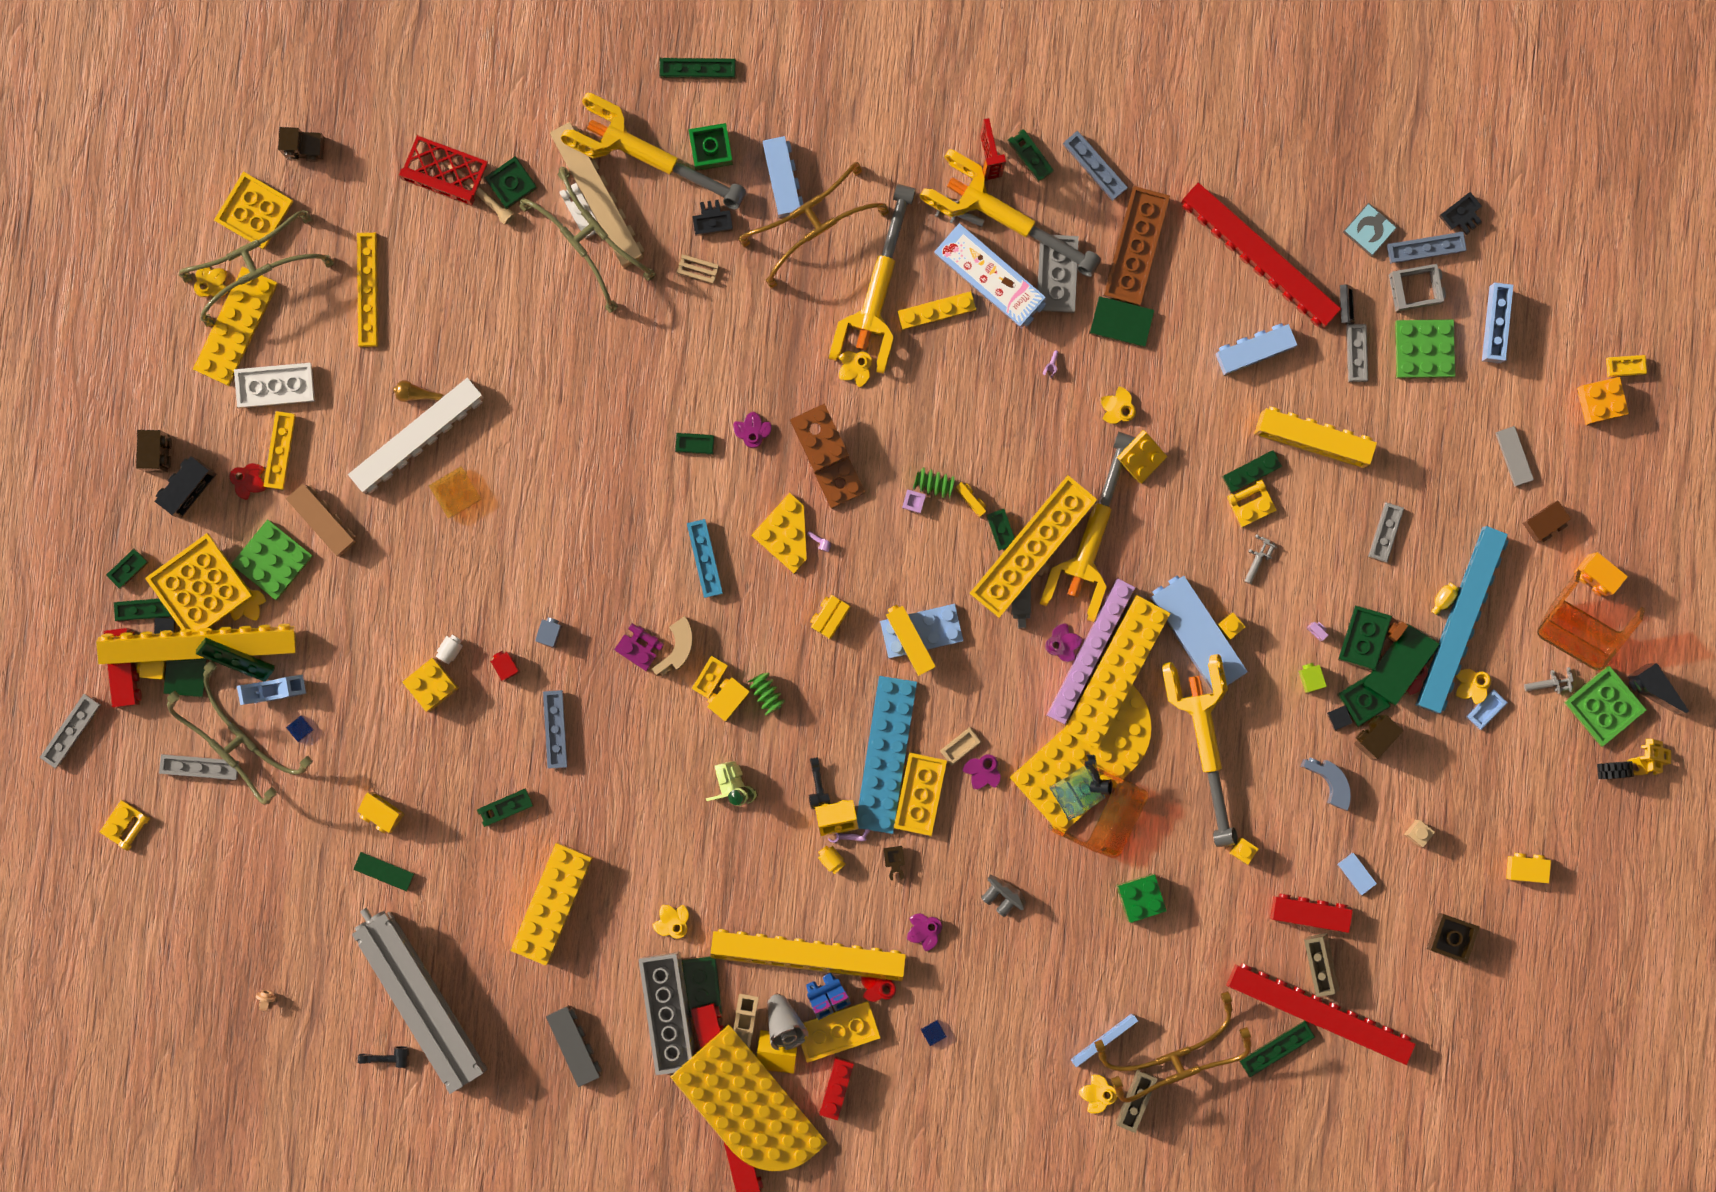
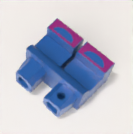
[806,973,851,1020]

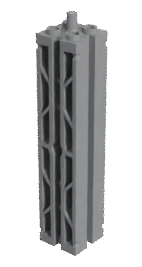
[352,908,488,1094]

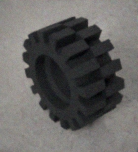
[1597,761,1634,779]

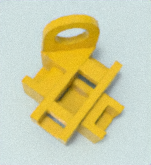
[1627,739,1671,775]

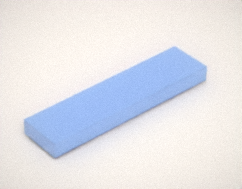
[1071,1014,1138,1067]

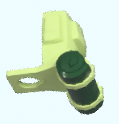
[706,761,758,806]

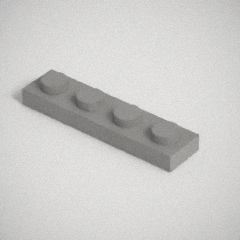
[39,694,101,768]
[159,754,239,780]

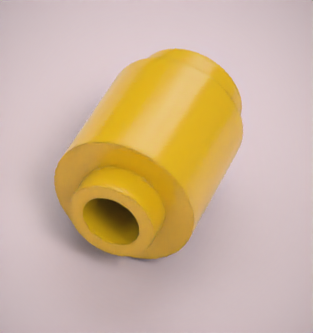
[818,845,846,874]

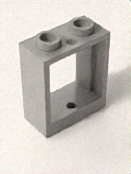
[1389,264,1446,312]

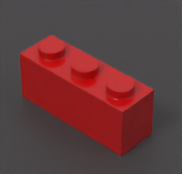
[819,1056,854,1121]

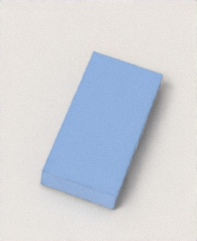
[1466,689,1508,730]
[1337,853,1377,895]

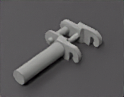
[935,195,984,227]
[1244,535,1277,584]
[1524,667,1573,694]

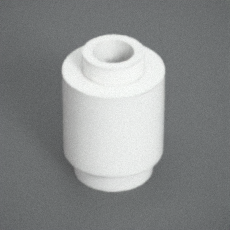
[436,635,463,664]

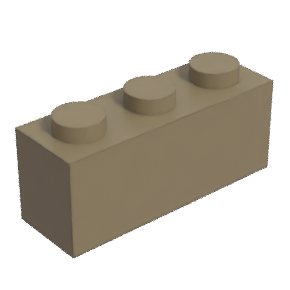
[1304,933,1339,997]
[1116,1070,1157,1133]

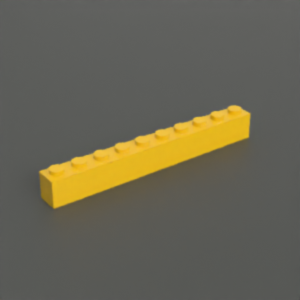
[96,624,296,664]
[710,929,906,981]

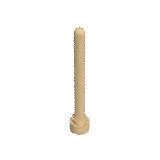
[442,160,515,225]

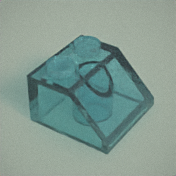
[1049,765,1105,820]

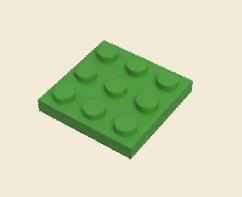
[1395,320,1455,378]
[231,519,313,600]
[1564,666,1646,747]

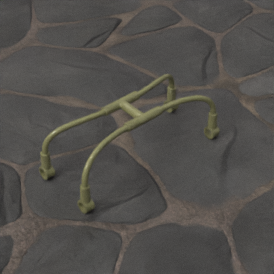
[519,167,656,313]
[178,210,334,327]
[167,661,313,805]

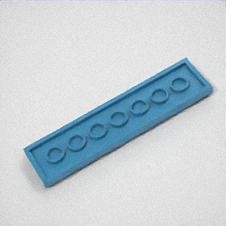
[856,676,917,834]

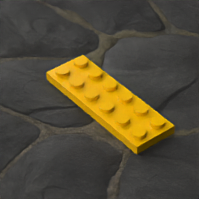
[193,266,278,386]

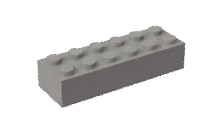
[638,952,696,1075]

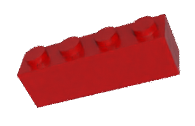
[104,628,142,708]
[1270,893,1353,933]

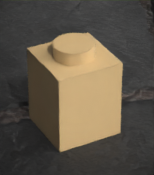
[1404,820,1435,847]

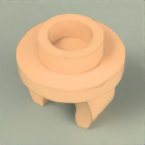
[256,990,276,1011]

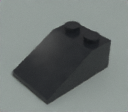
[1627,663,1689,714]

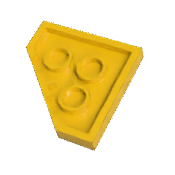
[751,493,807,574]

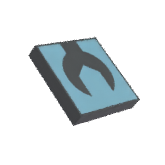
[1343,203,1397,257]

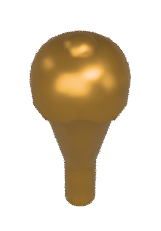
[393,380,444,402]

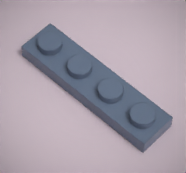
[1063,131,1128,201]
[1387,232,1466,264]
[543,690,568,768]

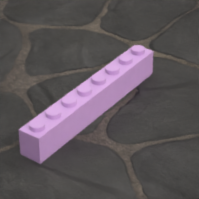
[1046,579,1135,724]

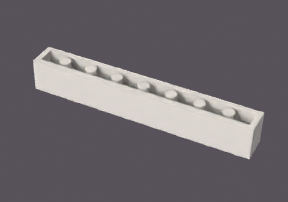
[348,378,484,494]

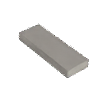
[1346,324,1368,382]
[1495,426,1534,487]
[1368,502,1404,563]

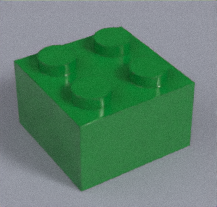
[688,123,733,171]
[1116,873,1167,923]

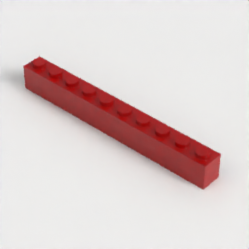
[1181,182,1341,328]
[1226,963,1416,1065]
[691,1003,764,1192]

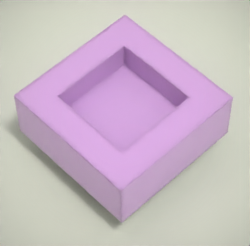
[902,489,926,513]
[1307,622,1328,641]

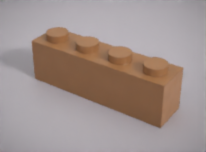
[286,484,357,557]

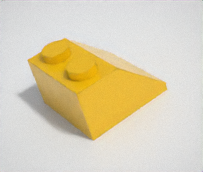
[357,792,405,834]

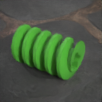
[913,467,955,499]
[747,672,785,715]

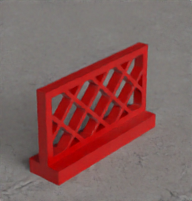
[980,118,1006,181]
[399,135,488,206]

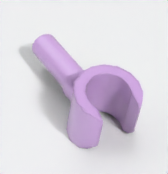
[1043,350,1059,378]
[807,531,831,552]

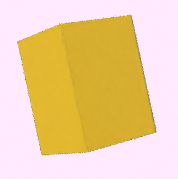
[757,1030,797,1074]

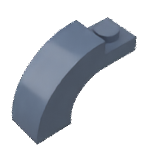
[1300,758,1351,811]

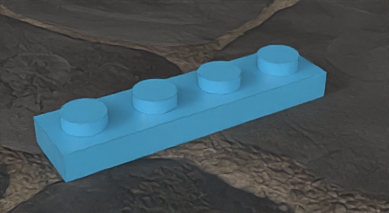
[687,519,723,598]

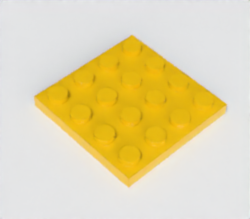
[145,533,253,632]

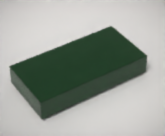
[675,433,715,455]

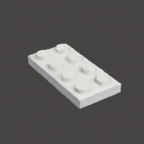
[234,363,315,408]

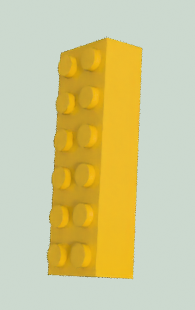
[1254,407,1377,468]
[510,842,593,966]

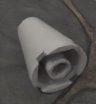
[767,994,809,1050]

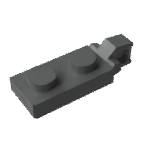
[1011,580,1031,629]

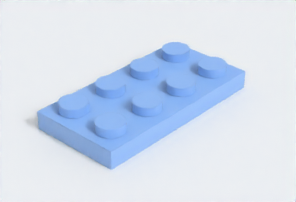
[880,604,963,658]

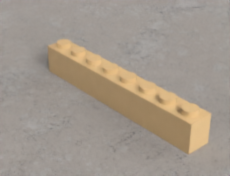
[550,122,644,269]

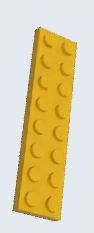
[969,475,1098,618]
[1063,595,1171,749]

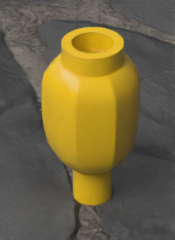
[1431,583,1459,615]

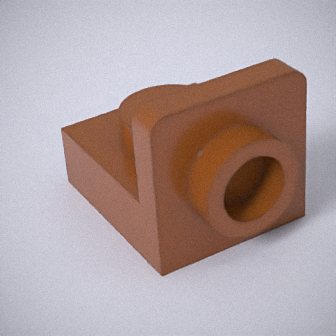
[1387,617,1408,642]

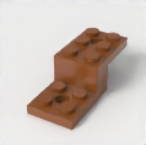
[790,404,865,509]

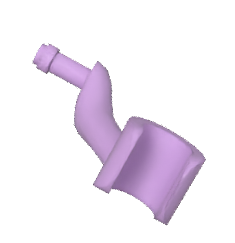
[828,829,870,843]

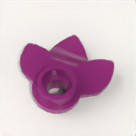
[733,411,771,448]
[1045,623,1082,662]
[963,754,1000,789]
[907,913,942,951]

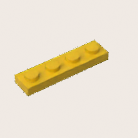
[897,291,976,330]
[264,411,296,490]

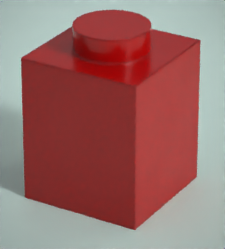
[490,650,520,682]

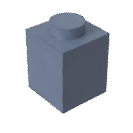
[535,617,562,648]

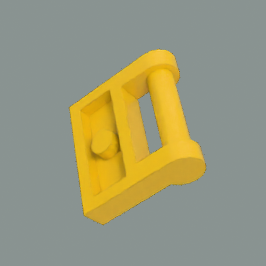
[1227,480,1276,528]
[100,800,150,851]

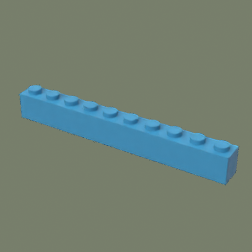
[1415,526,1508,714]

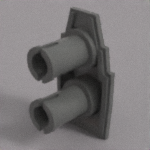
[981,874,1026,917]

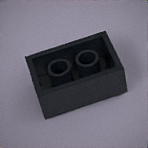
[154,456,217,519]

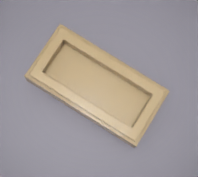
[940,727,981,766]

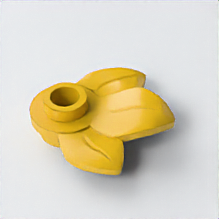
[194,267,229,298]
[839,351,872,387]
[1100,386,1136,424]
[230,587,266,621]
[1455,669,1491,705]
[653,905,689,939]
[1079,1075,1117,1114]

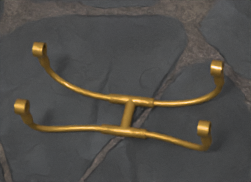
[738,162,889,289]
[1094,991,1252,1103]

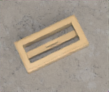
[677,254,719,284]

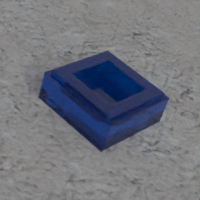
[286,715,314,742]
[920,1020,947,1046]

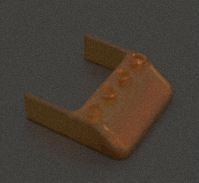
[1537,569,1645,670]
[1048,759,1148,858]

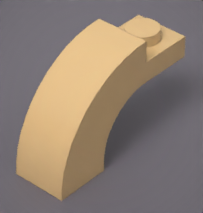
[652,616,693,676]
[733,994,759,1049]

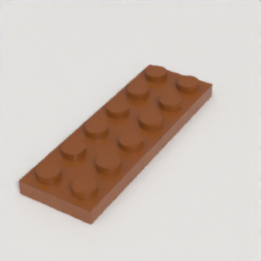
[1103,186,1170,306]

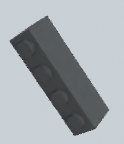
[546,1005,602,1087]

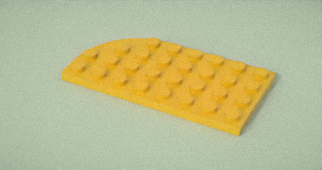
[1009,685,1151,835]
[670,1025,827,1171]

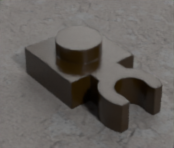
[883,846,905,880]

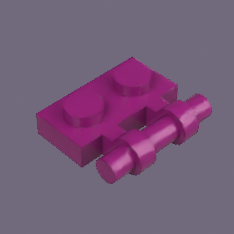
[614,623,664,671]

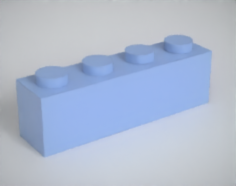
[762,136,803,218]
[1482,283,1513,364]
[1215,323,1297,375]

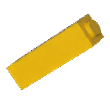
[886,604,936,676]

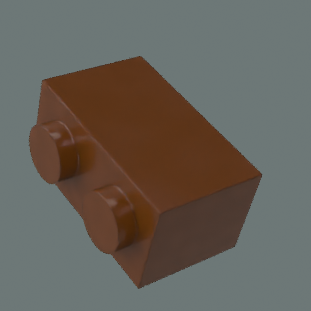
[1522,500,1571,542]

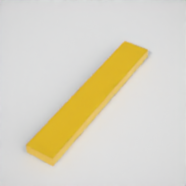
[357,232,378,347]

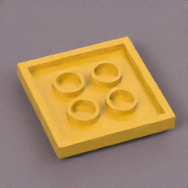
[214,171,294,250]

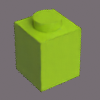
[1298,662,1327,693]

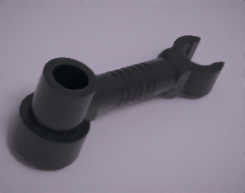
[1085,755,1113,795]
[809,757,830,810]
[357,1046,409,1068]

